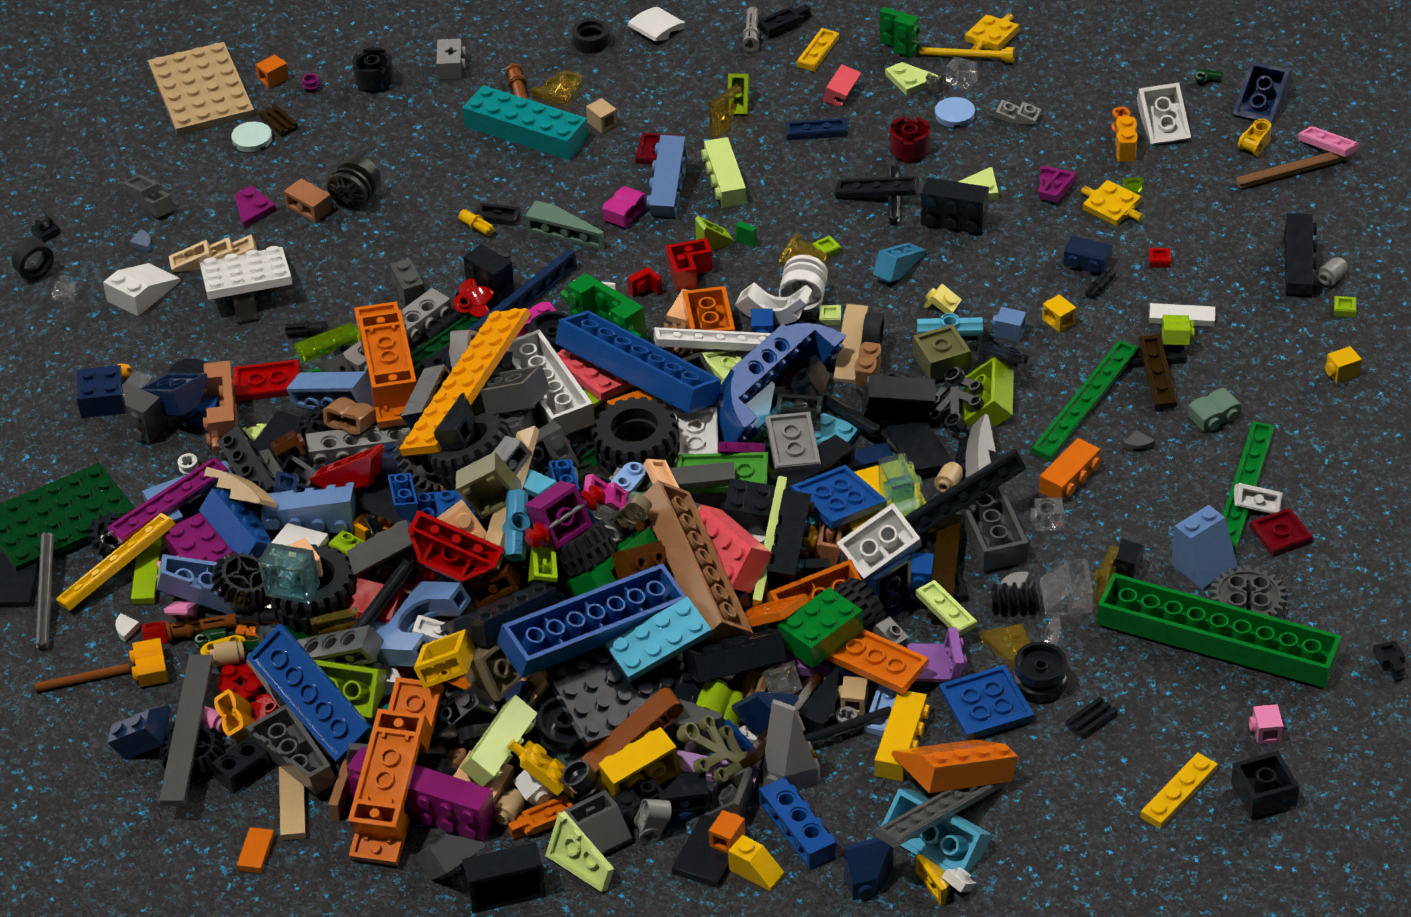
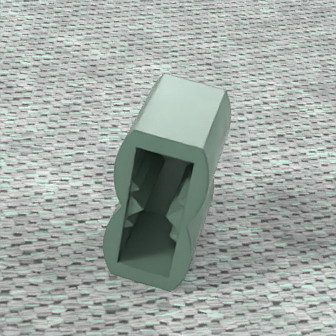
[1188,388,1241,432]

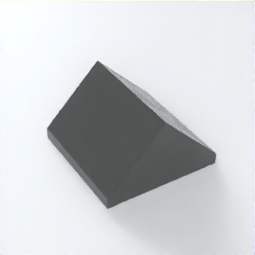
[704,766,754,818]

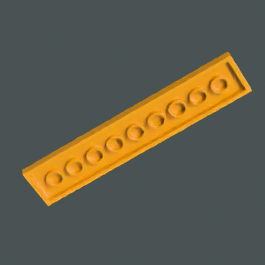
[399,308,531,456]

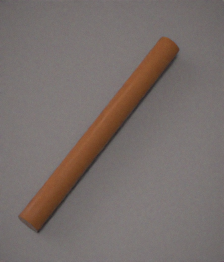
[34,663,130,692]

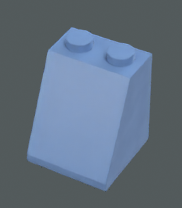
[1171,505,1238,591]

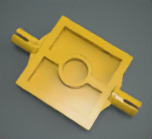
[965,13,1020,51]
[1081,180,1144,226]
[507,739,574,798]

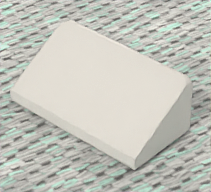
[1234,483,1282,514]

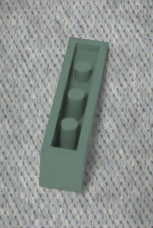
[525,200,605,250]

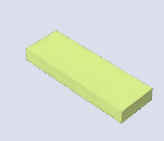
[916,580,977,636]

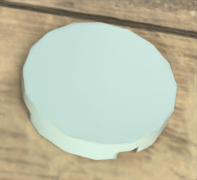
[231,121,272,152]

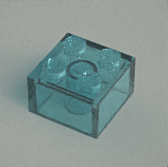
[878,453,923,516]
[258,542,320,604]

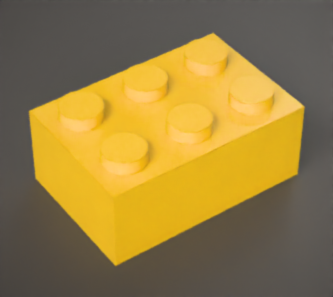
[598,727,681,797]

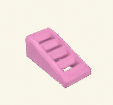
[164,600,199,620]

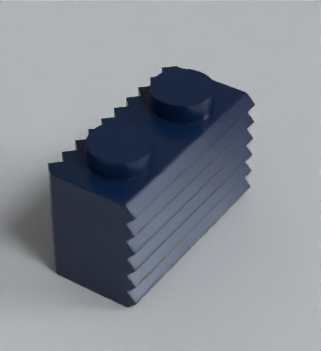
[1064,235,1113,274]

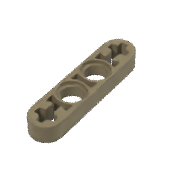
[606,494,652,536]

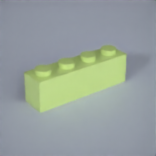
[701,137,746,208]
[460,695,537,786]

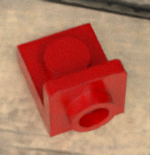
[627,267,662,297]

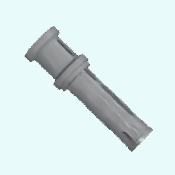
[742,7,760,52]

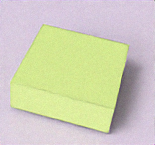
[819,305,841,325]

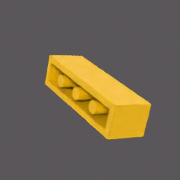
[875,691,930,782]

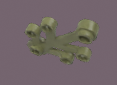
[677,715,755,784]

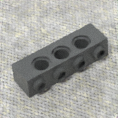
[297,625,383,666]

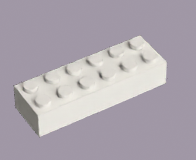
[507,329,595,435]

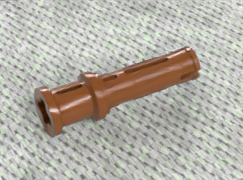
[505,64,528,99]
[165,613,238,642]

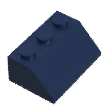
[140,373,208,418]

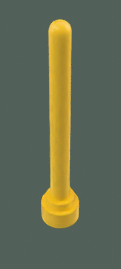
[919,47,1014,63]

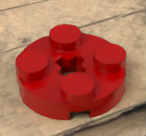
[217,663,265,703]

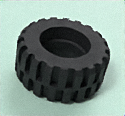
[592,397,680,476]
[428,413,515,491]
[266,544,357,632]

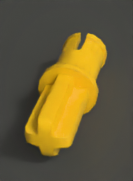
[458,209,495,236]

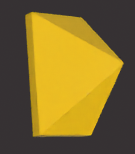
[916,854,952,906]

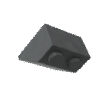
[123,382,166,445]

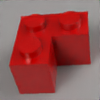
[666,238,713,292]

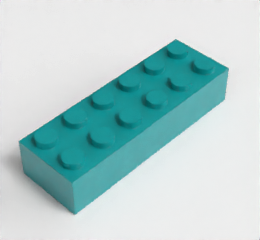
[462,85,589,160]

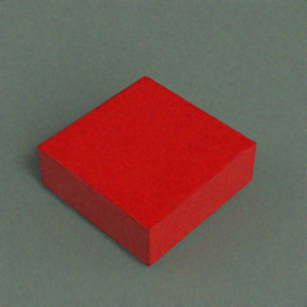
[1149,248,1171,268]

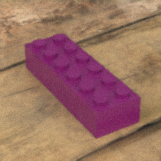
[347,747,496,842]

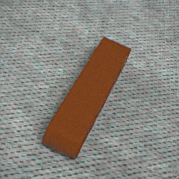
[581,688,684,778]

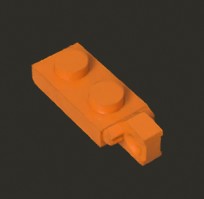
[508,794,573,840]

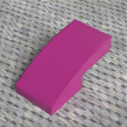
[583,474,628,512]

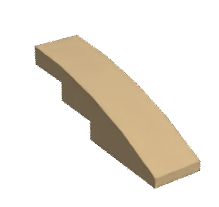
[169,234,257,272]
[834,304,868,383]
[204,467,277,508]

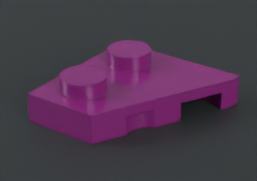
[1038,165,1077,202]
[234,185,276,228]
[718,441,768,453]

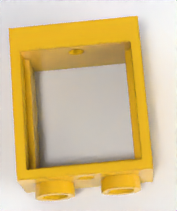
[414,629,476,689]

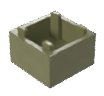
[913,324,971,381]
[456,452,521,519]

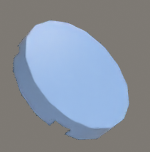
[935,97,975,128]

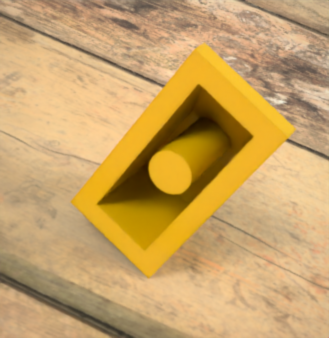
[728,835,785,892]

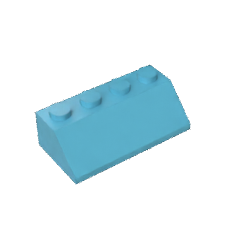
[881,788,992,872]

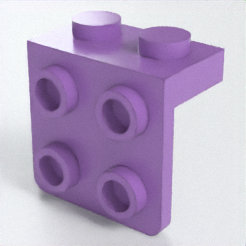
[907,628,967,682]

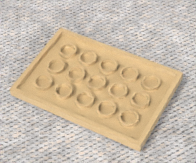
[148,42,255,135]

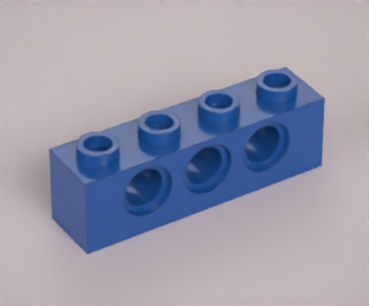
[759,777,837,870]

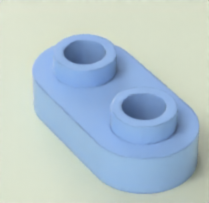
[611,462,646,494]

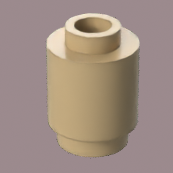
[934,462,963,493]
[209,640,245,667]
[494,789,525,825]

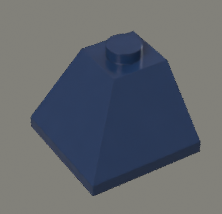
[844,838,893,901]

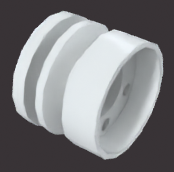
[779,255,828,312]

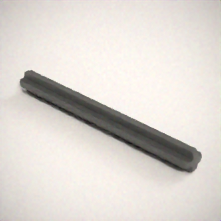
[36,533,54,650]

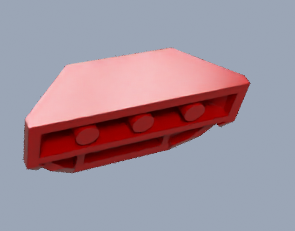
[309,444,385,492]
[408,510,505,583]

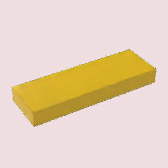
[796,28,839,72]

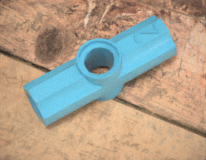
[917,313,983,336]

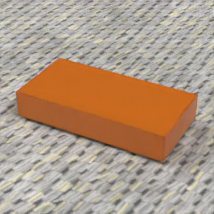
[237,827,275,874]

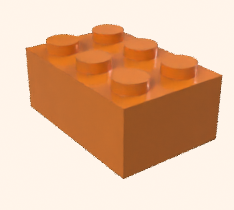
[683,286,735,353]

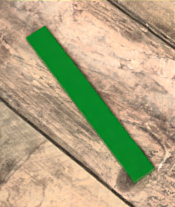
[1031,340,1138,462]
[1223,421,1275,554]

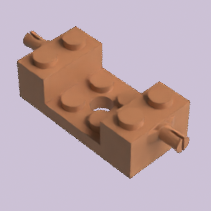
[203,361,238,455]

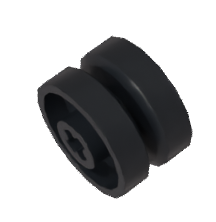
[528,311,569,353]
[1014,641,1067,703]
[534,697,584,759]

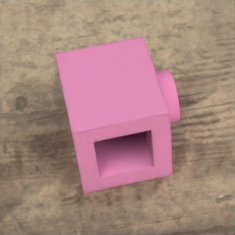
[1249,704,1283,745]

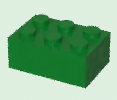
[778,587,864,668]

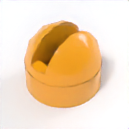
[117,364,133,381]

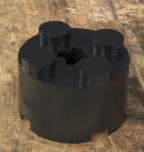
[352,47,394,92]

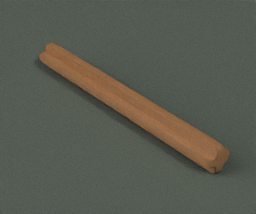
[1236,152,1351,189]

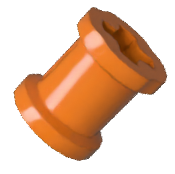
[1111,107,1131,133]

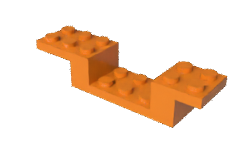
[354,301,417,429]
[348,677,445,866]

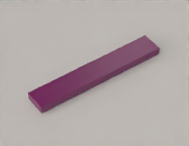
[107,457,229,544]

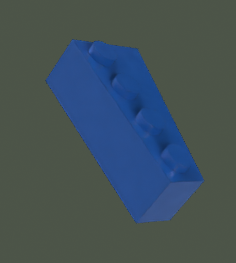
[199,488,272,562]

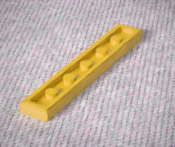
[56,513,175,611]

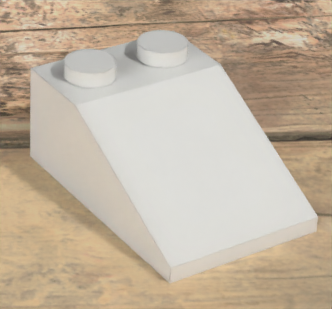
[1137,83,1191,145]
[103,263,181,316]

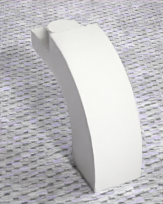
[735,282,812,325]

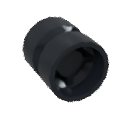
[561,760,606,802]

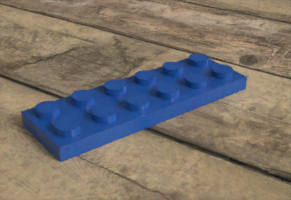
[246,624,372,762]

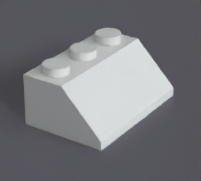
[837,503,922,584]

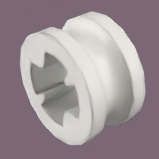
[177,453,199,474]

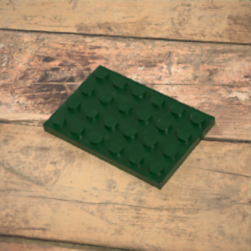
[0,463,135,571]

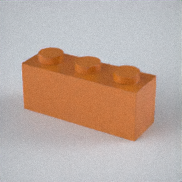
[1039,438,1101,503]

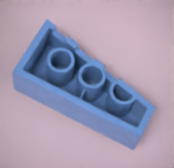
[646,135,688,218]
[286,371,376,417]
[261,482,358,534]
[157,554,251,614]

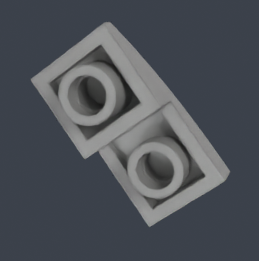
[994,100,1041,124]

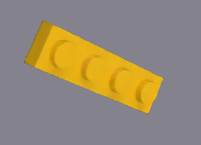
[1140,752,1218,829]

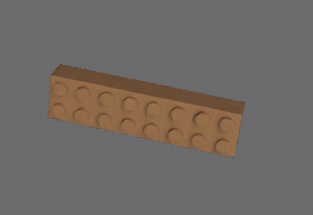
[643,480,753,642]

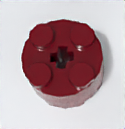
[889,116,930,164]

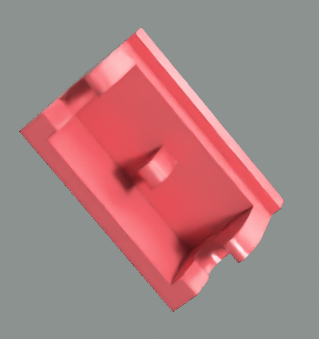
[823,64,861,107]

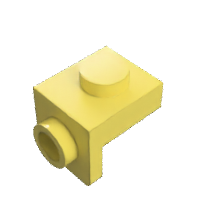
[924,284,962,314]

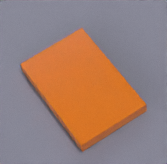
[744,593,809,627]

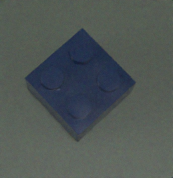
[77,365,125,418]

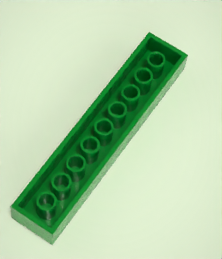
[1097,573,1342,688]

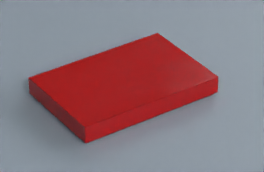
[234,360,300,402]

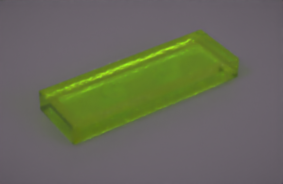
[293,322,360,362]

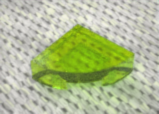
[1122,177,1143,194]

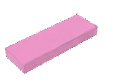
[1298,126,1359,157]

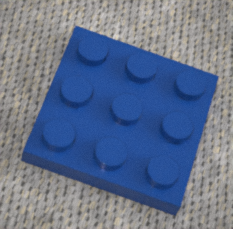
[790,465,887,529]
[939,665,1034,740]

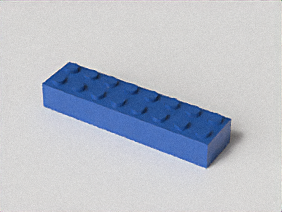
[555,310,721,414]
[497,563,687,678]

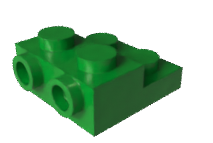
[880,7,920,57]

